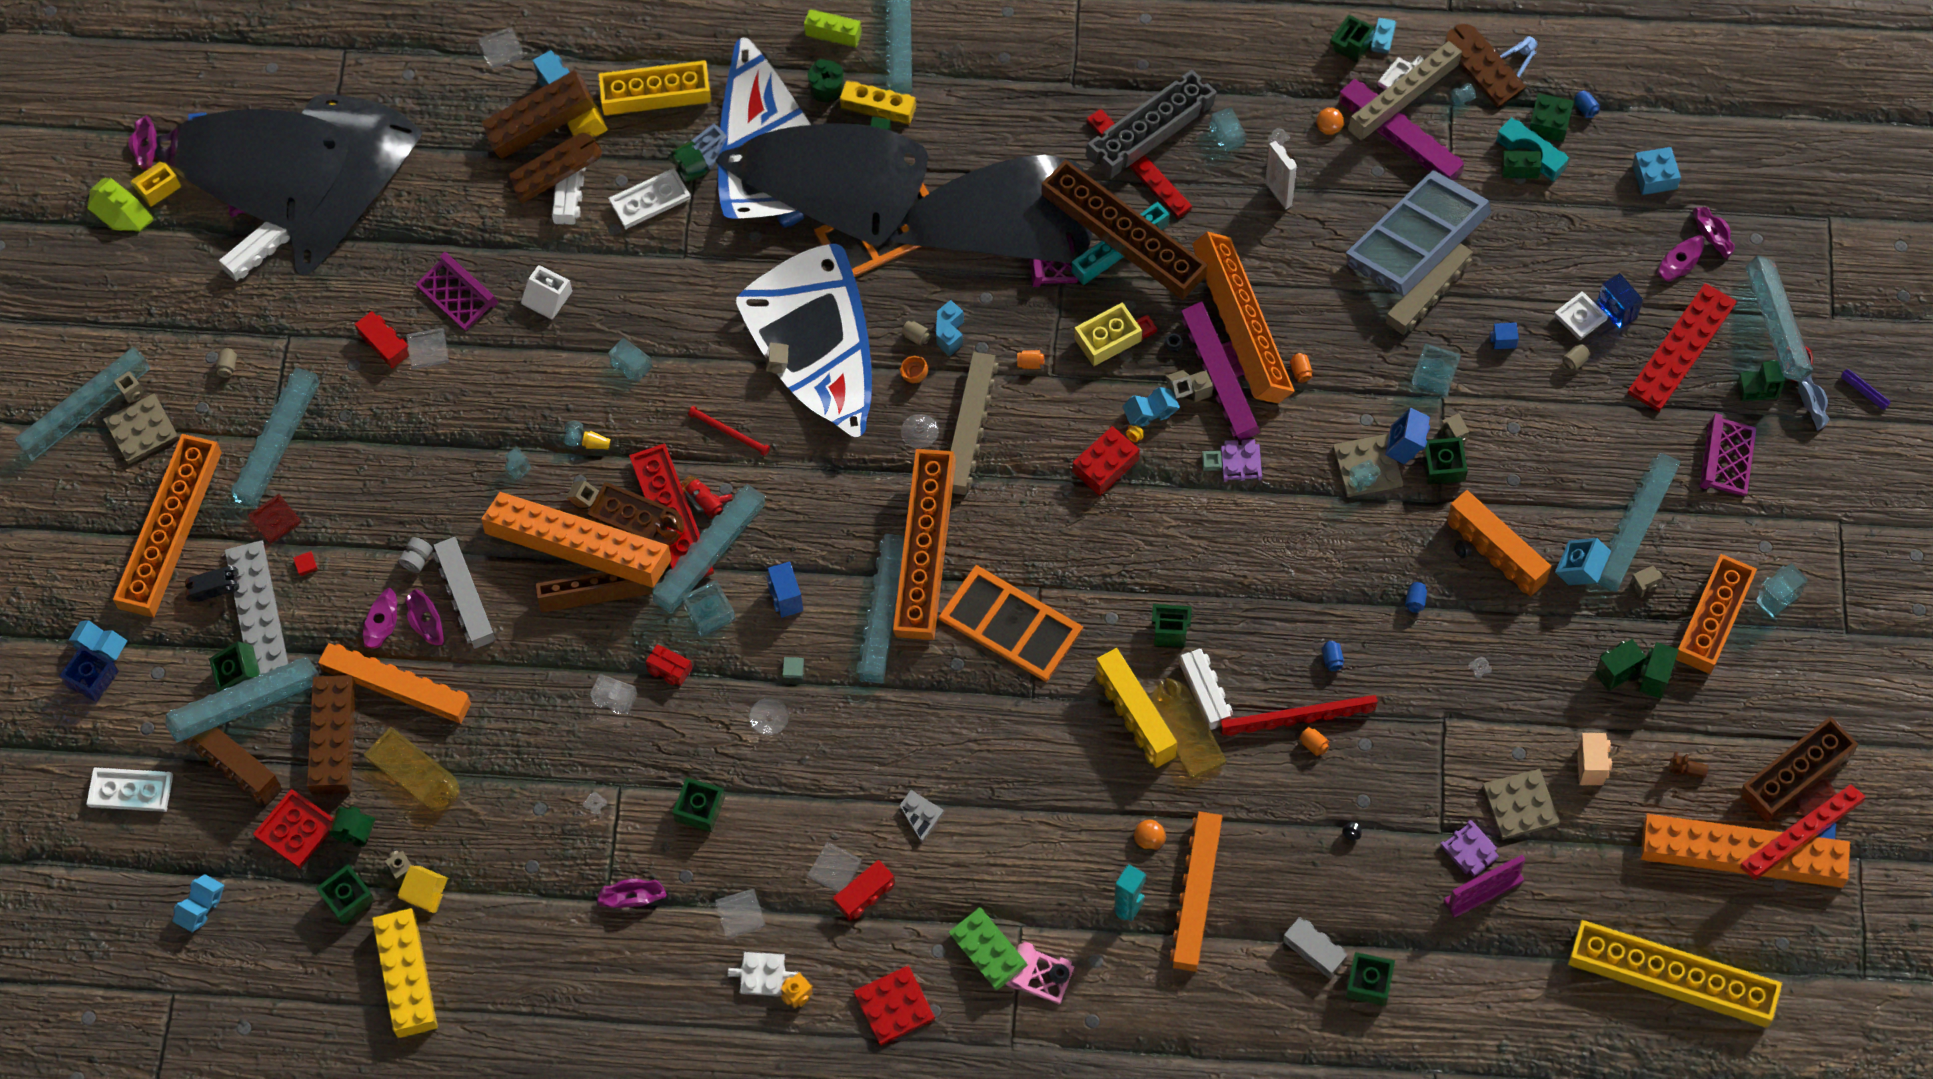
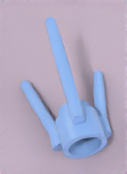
[1501,36,1537,77]

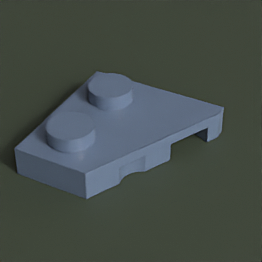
[691,124,726,170]

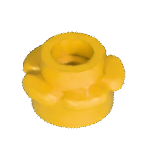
[1126,425,1143,443]

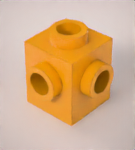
[780,973,813,1009]

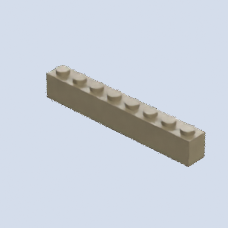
[1348,41,1462,141]
[951,352,999,495]

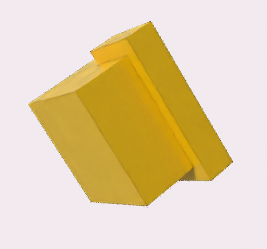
[567,102,608,137]
[398,866,448,913]

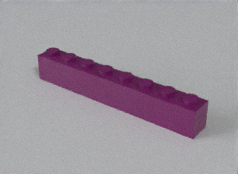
[1339,78,1464,181]
[1181,302,1261,442]

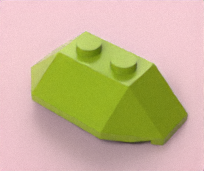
[87,178,154,232]

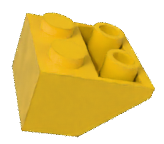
[130,162,181,207]

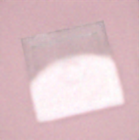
[479,27,525,69]
[407,328,449,369]
[808,842,862,893]
[715,889,766,939]

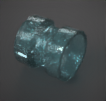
[1451,83,1476,107]
[564,421,584,446]

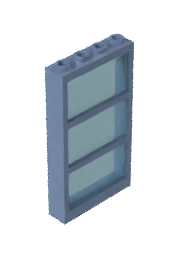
[1346,170,1491,297]

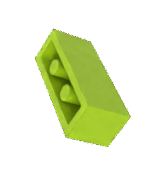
[804,9,862,47]

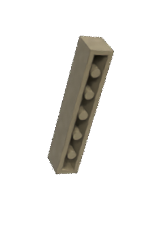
[1386,243,1473,335]

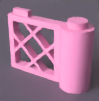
[1006,942,1074,1005]

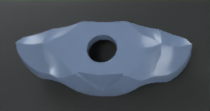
[1794,370,1829,431]

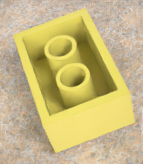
[1074,302,1142,366]

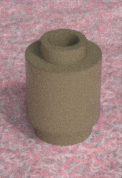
[902,321,931,346]
[1562,344,1590,371]
[215,348,237,377]

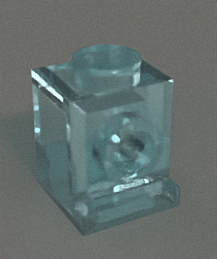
[505,447,531,480]
[1349,459,1381,492]

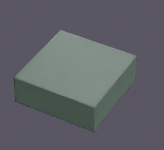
[1202,451,1222,471]
[783,657,804,678]

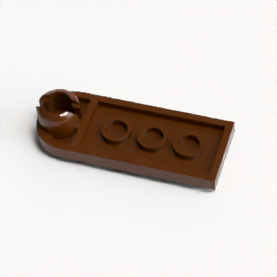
[1445,24,1527,108]
[509,133,602,204]
[588,481,684,546]

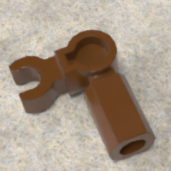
[1669,752,1708,779]

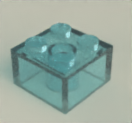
[1412,343,1461,397]
[1756,563,1808,618]
[682,580,736,637]

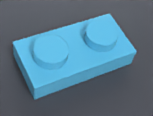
[1371,18,1396,54]

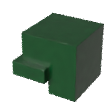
[1330,14,1375,63]
[1152,604,1192,647]

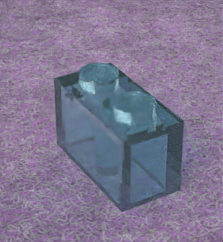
[1209,107,1247,152]
[608,338,653,382]

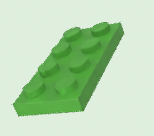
[949,907,1028,991]

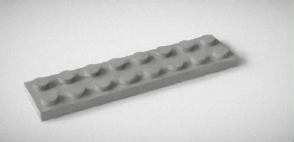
[225,541,291,688]

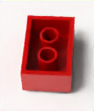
[1073,426,1140,496]

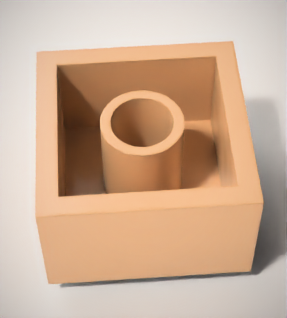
[1577,733,1612,785]

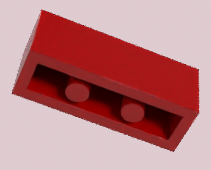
[355,311,409,369]
[833,859,895,921]

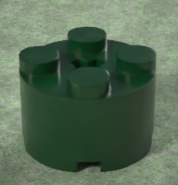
[808,59,844,103]
[668,141,708,183]
[329,806,376,847]

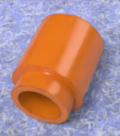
[1017,350,1044,369]
[1290,353,1313,383]
[1300,727,1329,756]

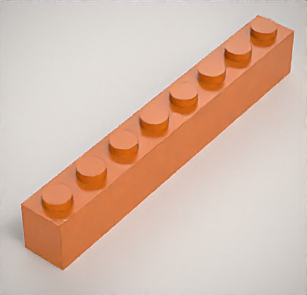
[318,643,471,724]
[1170,811,1222,972]

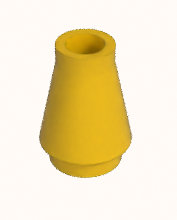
[582,431,611,450]

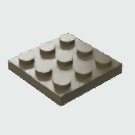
[104,393,179,465]
[1333,434,1403,497]
[1482,769,1560,840]

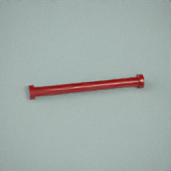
[688,406,770,456]

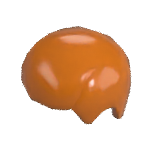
[1316,108,1344,135]
[899,356,928,384]
[1134,820,1166,850]

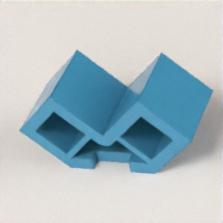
[936,300,964,357]
[1122,387,1180,427]
[69,620,127,662]
[173,874,224,932]

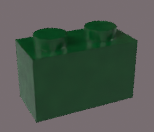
[1501,151,1541,179]

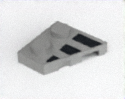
[900,790,944,843]

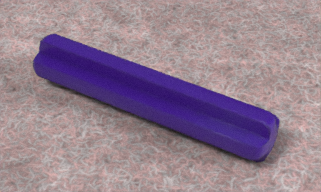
[1841,369,1890,410]

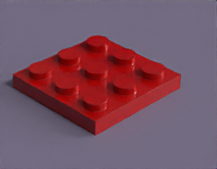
[253,789,333,869]
[854,965,935,1046]

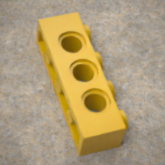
[840,81,916,125]

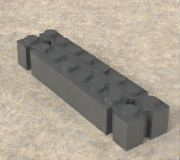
[1085,70,1217,179]

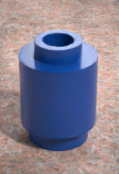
[1574,91,1600,117]
[777,210,804,228]
[1405,582,1427,613]
[1321,641,1344,671]

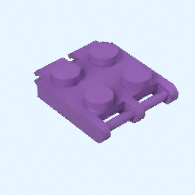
[1221,439,1262,482]
[1440,820,1499,877]

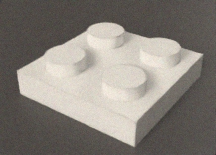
[1554,291,1608,340]

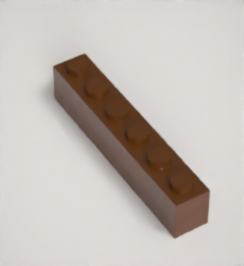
[536,572,656,613]

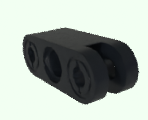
[185,566,240,602]

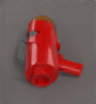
[681,475,733,518]

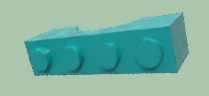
[1496,117,1569,182]
[1114,864,1146,922]

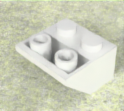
[521,265,572,320]

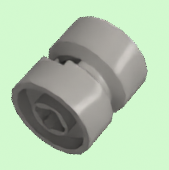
[398,537,433,573]

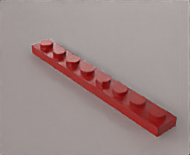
[1087,109,1192,219]
[1220,695,1378,736]
[1740,784,1866,880]

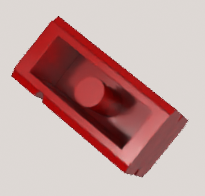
[646,644,692,686]

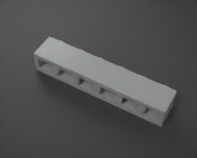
[433,537,496,649]

